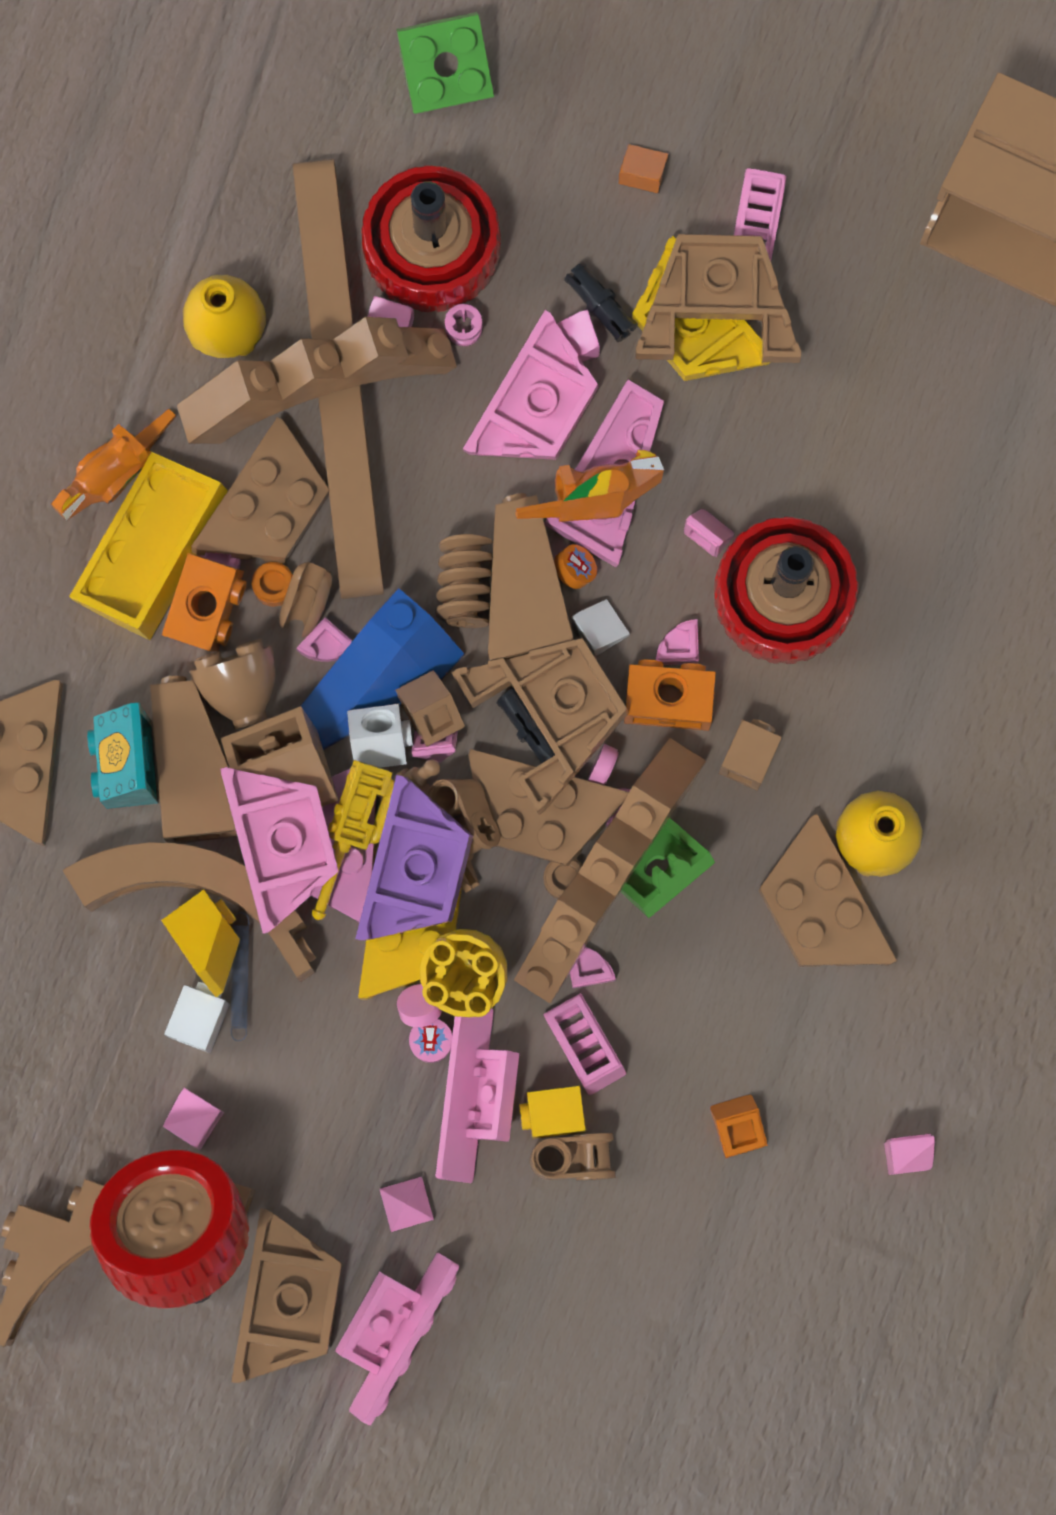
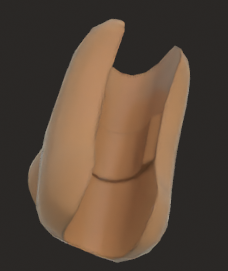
[279,562,332,638]

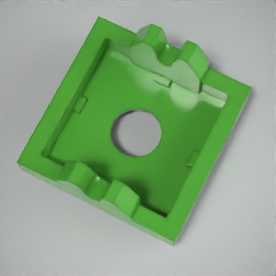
[396,12,494,114]
[621,818,715,918]

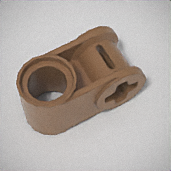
[428,779,500,862]
[530,1133,616,1180]

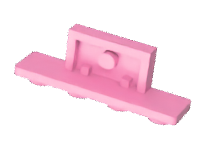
[436,1008,519,1183]
[335,1253,459,1426]

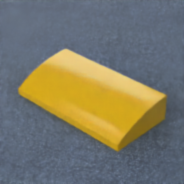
[69,452,228,640]

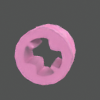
[445,304,483,346]

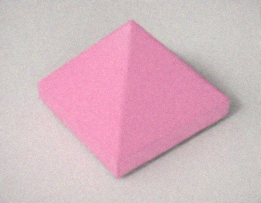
[412,730,458,762]
[379,1177,434,1232]

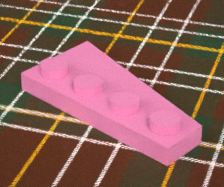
[544,380,664,568]

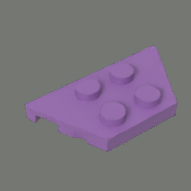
[355,775,473,941]

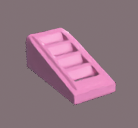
[734,169,787,261]
[543,993,626,1095]

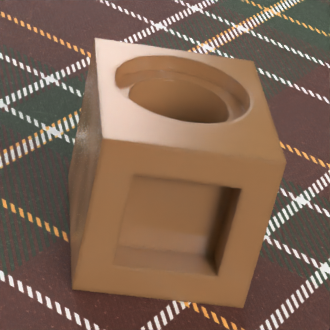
[396,670,465,747]
[718,719,782,791]

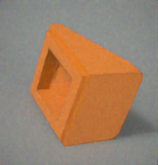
[618,144,668,194]
[710,1095,768,1158]

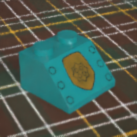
[87,702,158,809]

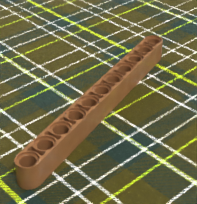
[293,159,384,599]

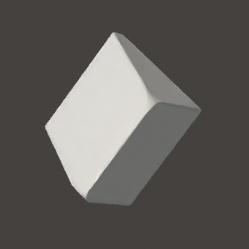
[571,599,630,657]

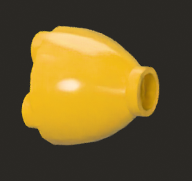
[183,274,266,358]
[836,790,923,877]
[420,929,507,1017]

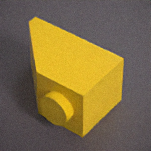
[161,890,240,997]

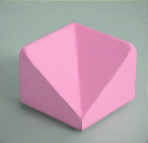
[163,1088,224,1150]
[884,1134,935,1175]

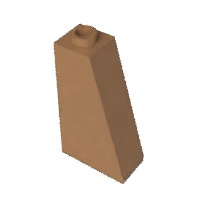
[488,493,574,661]
[150,676,238,844]

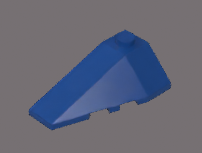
[301,588,464,750]

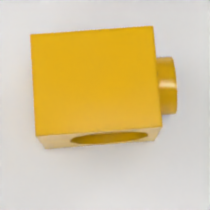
[519,1086,585,1139]

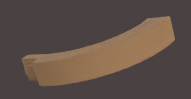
[62,843,316,982]

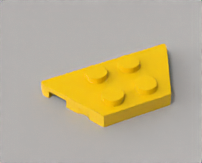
[632,236,771,381]
[358,888,462,1000]

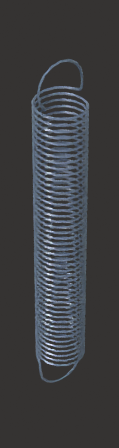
[230,912,249,1041]

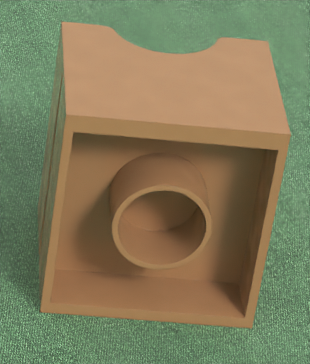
[920,72,1056,306]

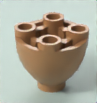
[189,639,276,729]

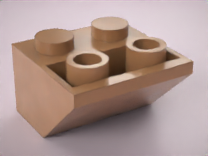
[221,706,339,807]

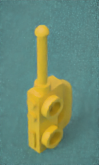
[312,760,395,920]

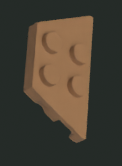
[192,417,329,563]
[0,680,63,846]
[469,749,629,866]
[758,814,897,967]
[231,1208,343,1383]

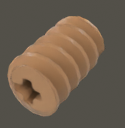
[435,534,493,628]

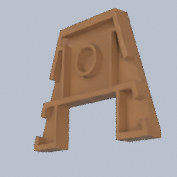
[635,234,801,363]
[451,638,629,815]

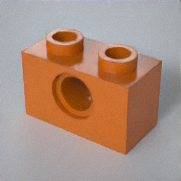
[162,553,246,652]
[624,660,716,731]

